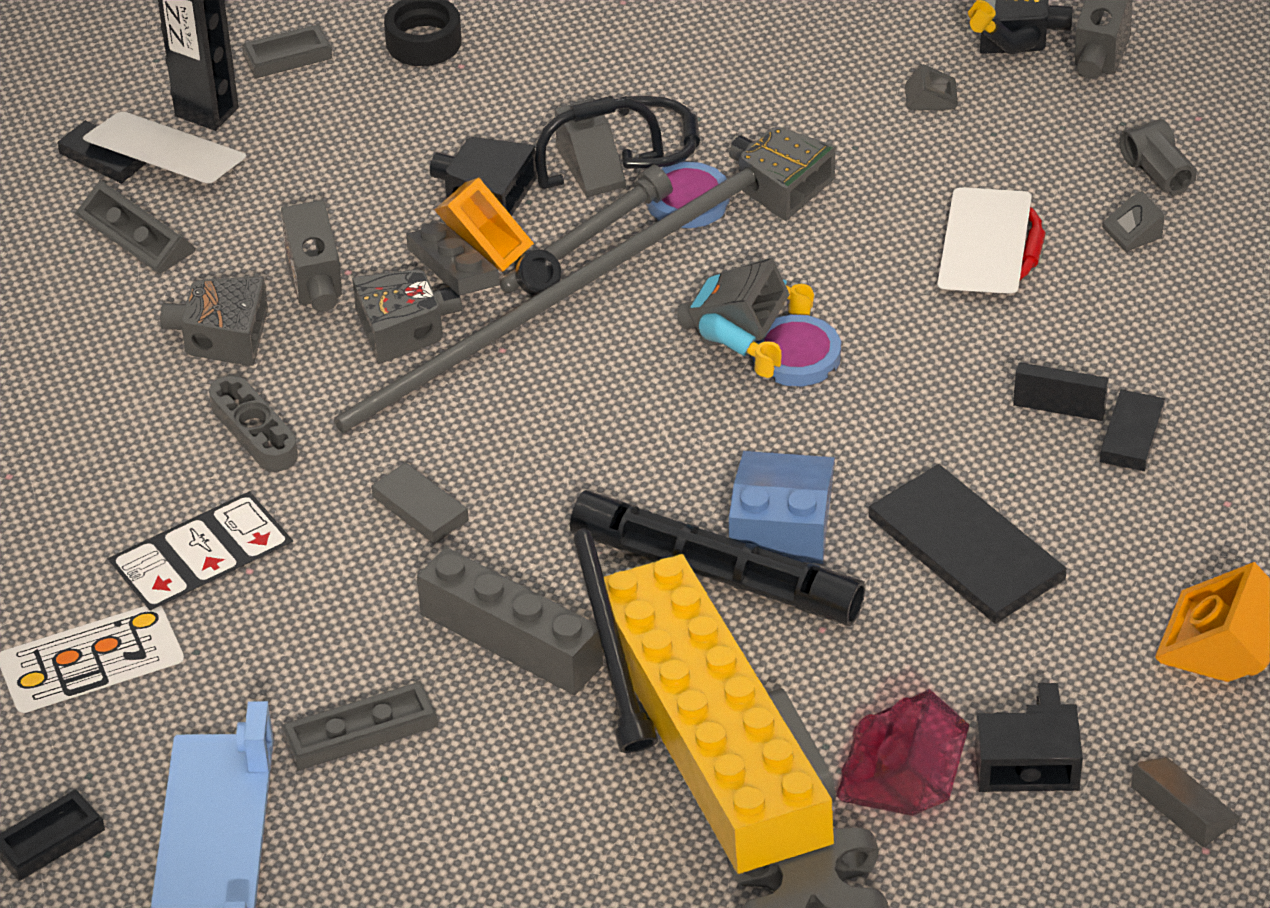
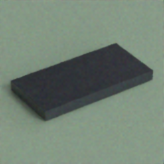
[869,464,1067,624]

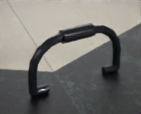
[535,96,664,189]
[619,96,700,169]

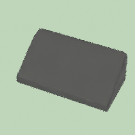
[1131,757,1240,847]

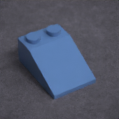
[729,451,835,564]

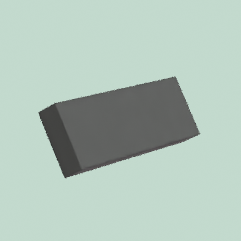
[281,681,438,771]

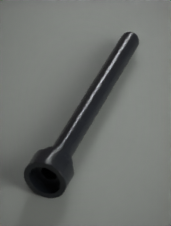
[573,529,658,753]

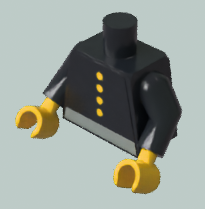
[968,0,1073,55]

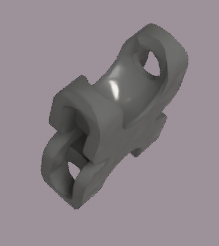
[728,827,889,908]

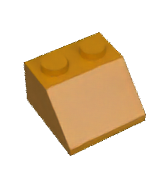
[1155,562,1270,682]

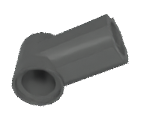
[1119,119,1197,196]

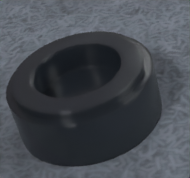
[515,250,561,295]

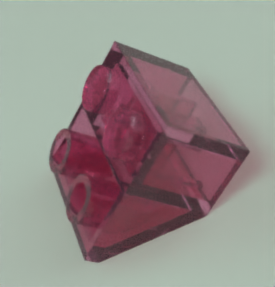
[836,689,970,816]

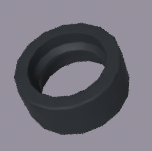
[384,0,462,66]

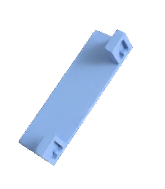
[151,701,274,908]

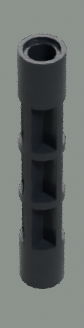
[570,490,866,626]

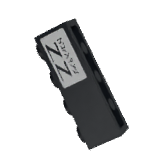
[158,0,239,131]

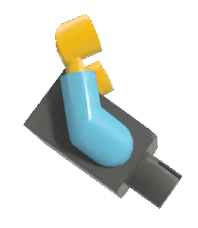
[677,257,814,378]

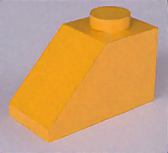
[434,177,534,272]

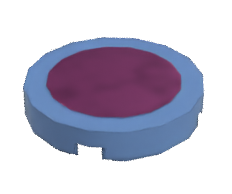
[646,162,730,229]
[753,314,841,387]

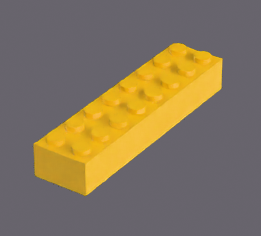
[604,554,834,874]

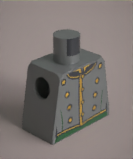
[729,127,836,221]

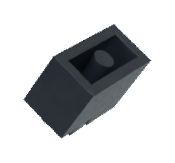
[975,683,1083,792]

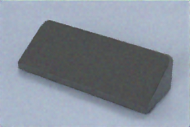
[75,180,196,274]

